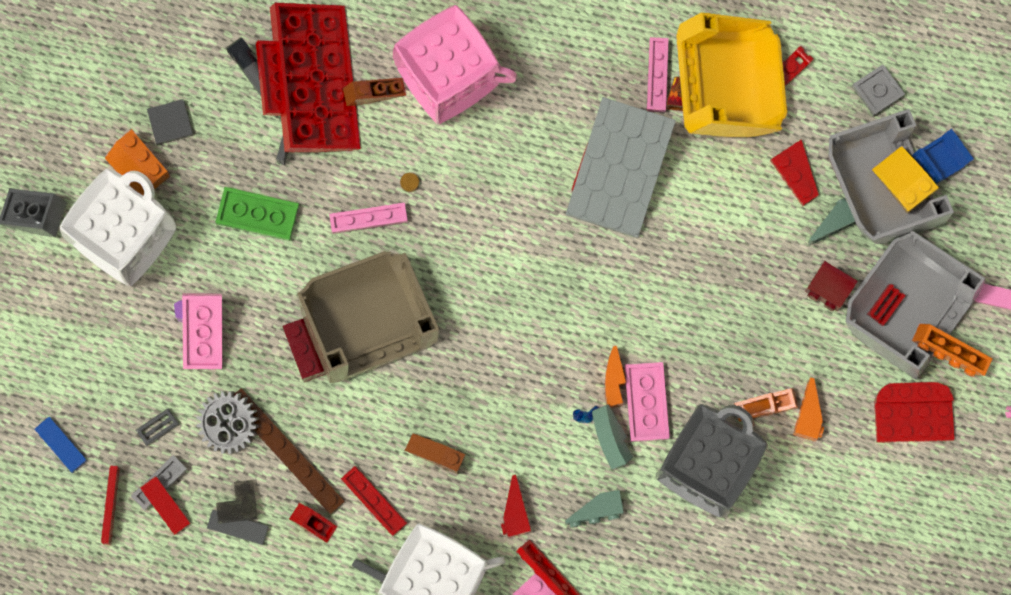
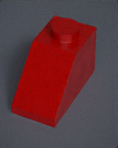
[289,503,337,543]

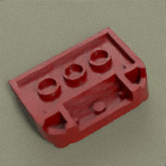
[874,382,955,443]

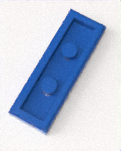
[34,417,87,473]

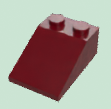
[805,261,858,312]

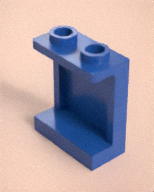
[912,129,974,185]

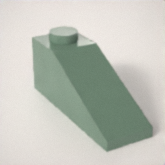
[808,198,856,246]

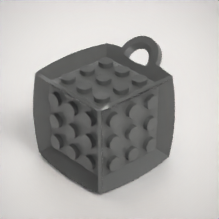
[656,404,768,518]

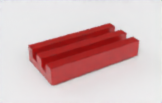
[867,284,906,326]

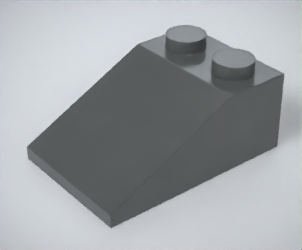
[0,188,67,237]

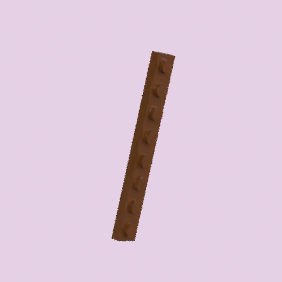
[234,388,345,515]

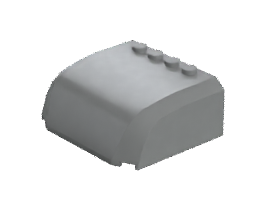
[828,109,954,244]
[846,231,985,380]

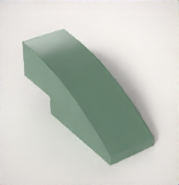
[592,404,633,469]

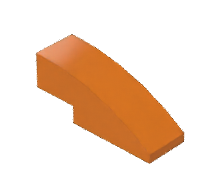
[604,346,626,408]
[734,388,799,422]

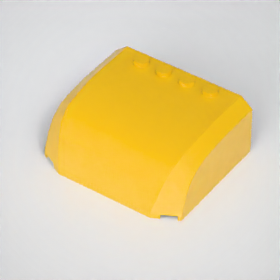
[676,12,787,137]

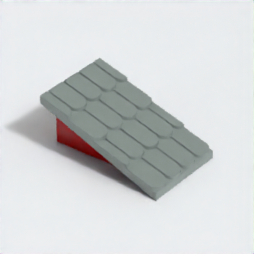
[566,97,676,238]

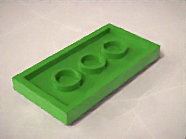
[215,187,299,241]

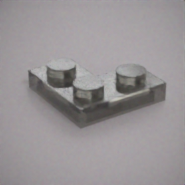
[216,480,257,524]

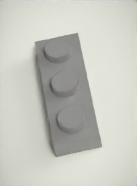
[131,455,188,511]

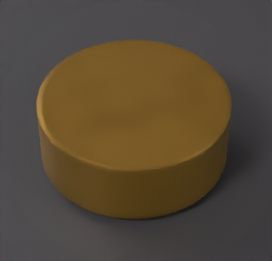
[400,172,419,192]

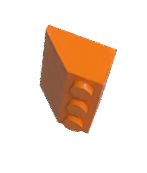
[105,129,170,196]

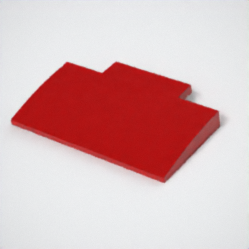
[256,2,361,152]

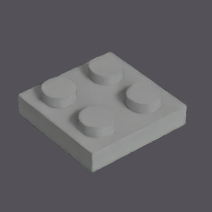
[852,65,905,116]

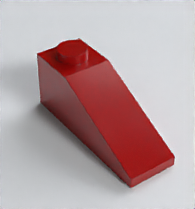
[500,474,531,539]

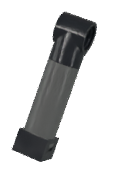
[226,37,277,118]

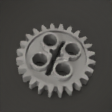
[196,391,259,454]

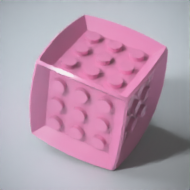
[393,5,517,124]

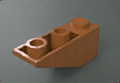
[343,78,406,106]

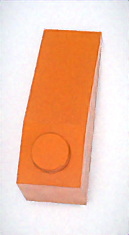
[793,377,824,441]

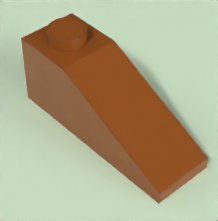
[404,433,465,475]

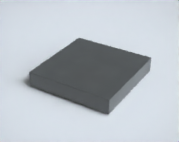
[147,99,193,145]

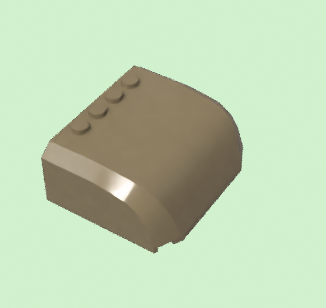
[297,251,439,383]

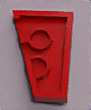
[770,139,819,207]

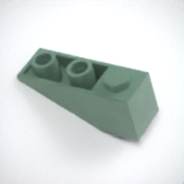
[565,490,624,528]

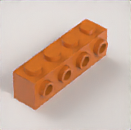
[912,324,993,377]

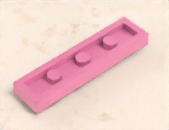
[647,37,669,112]
[329,202,408,234]

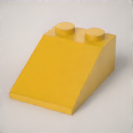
[872,146,939,214]

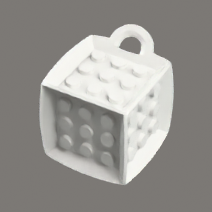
[60,168,176,286]
[378,523,506,595]

